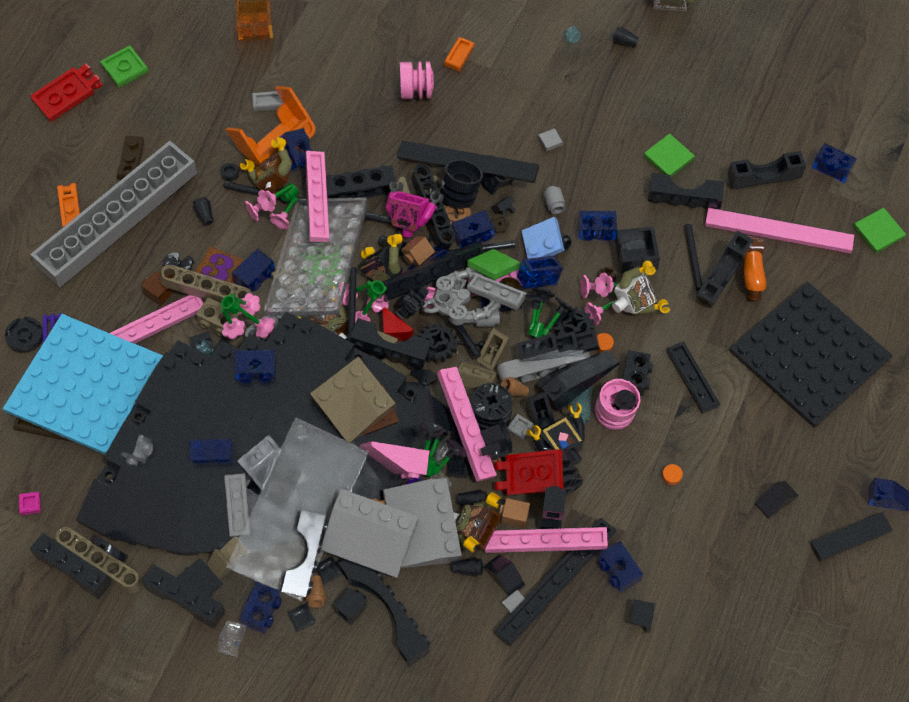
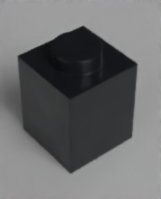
[334,588,367,625]

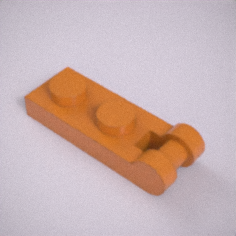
[57,183,80,227]

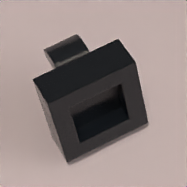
[491,195,515,217]

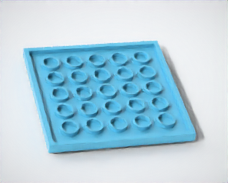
[3,314,163,455]

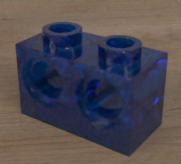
[578,211,617,241]
[517,256,563,288]
[189,439,233,464]
[240,582,282,634]

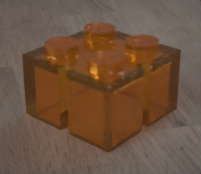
[235,0,273,41]

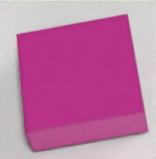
[19,492,41,515]

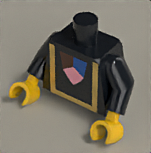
[526,403,585,465]

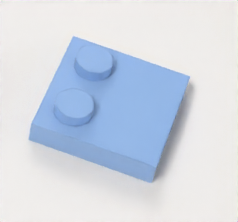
[522,217,565,265]

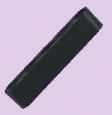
[411,164,455,251]

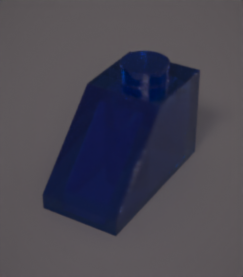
[868,478,909,511]

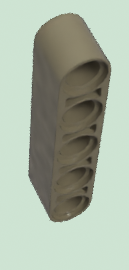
[160,265,252,303]
[55,527,142,594]

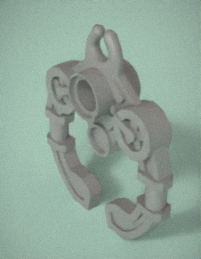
[423,267,502,325]

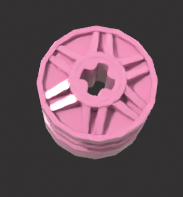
[400,61,434,100]
[594,379,641,430]

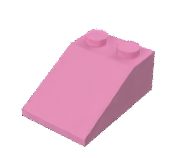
[359,442,429,480]

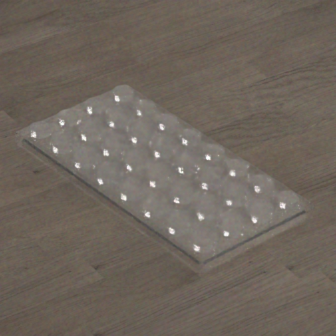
[264,198,368,316]
[226,417,369,601]

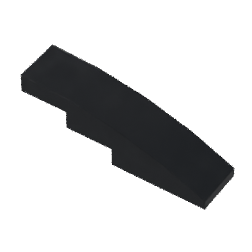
[517,329,600,362]

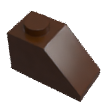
[141,271,185,306]

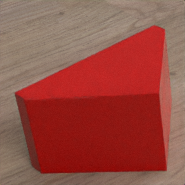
[382,307,414,341]

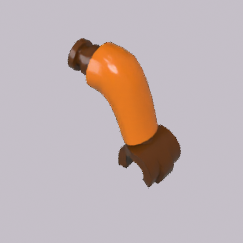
[744,236,766,301]

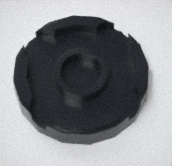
[5,317,43,353]
[91,534,129,562]

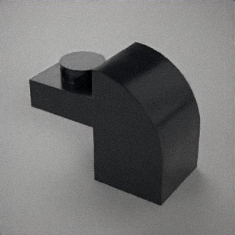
[480,422,512,460]

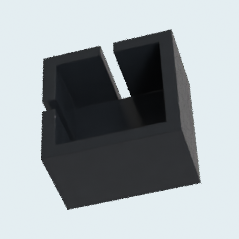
[615,226,660,273]

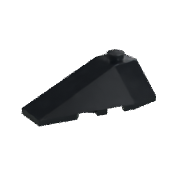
[536,350,619,411]

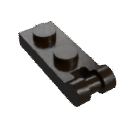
[117,136,144,180]

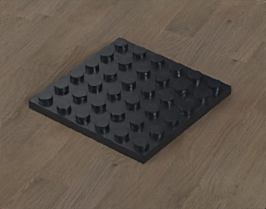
[729,281,893,428]

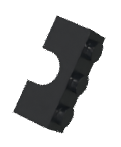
[540,486,566,529]

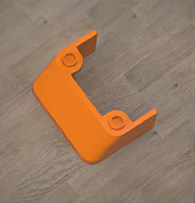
[226,86,315,166]

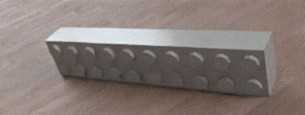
[30,141,197,288]

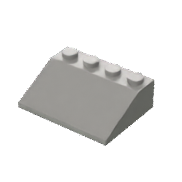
[383,478,462,568]
[321,489,419,578]

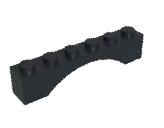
[338,559,430,667]

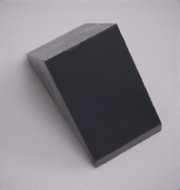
[526,392,555,431]
[755,481,799,519]
[483,555,525,597]

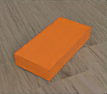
[444,37,475,72]

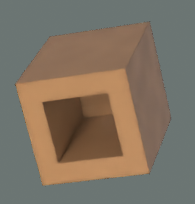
[401,236,435,265]
[499,498,530,529]

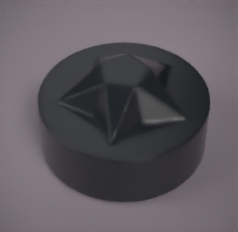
[615,390,636,410]

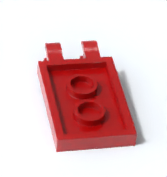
[30,63,103,122]
[494,449,563,496]

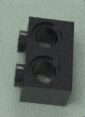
[623,350,653,397]

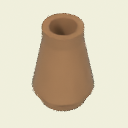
[501,377,529,397]
[306,575,326,608]

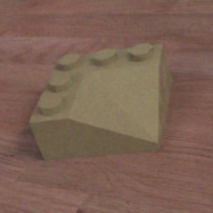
[310,357,396,444]

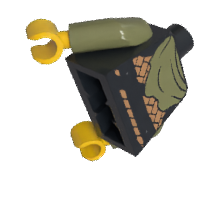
[357,234,403,282]

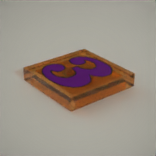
[196,246,244,292]

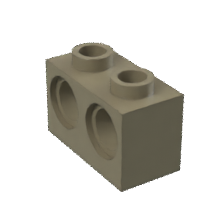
[196,297,242,339]

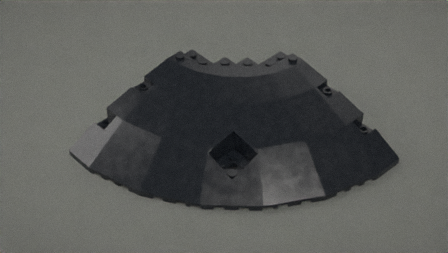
[76,312,453,556]

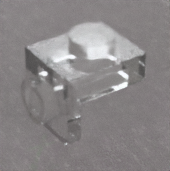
[121,435,153,466]
[218,620,247,657]

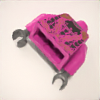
[386,181,444,237]

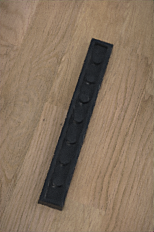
[397,141,540,183]
[494,518,617,647]

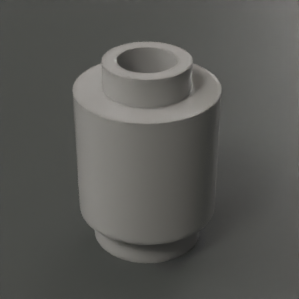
[543,186,566,214]
[473,308,500,327]

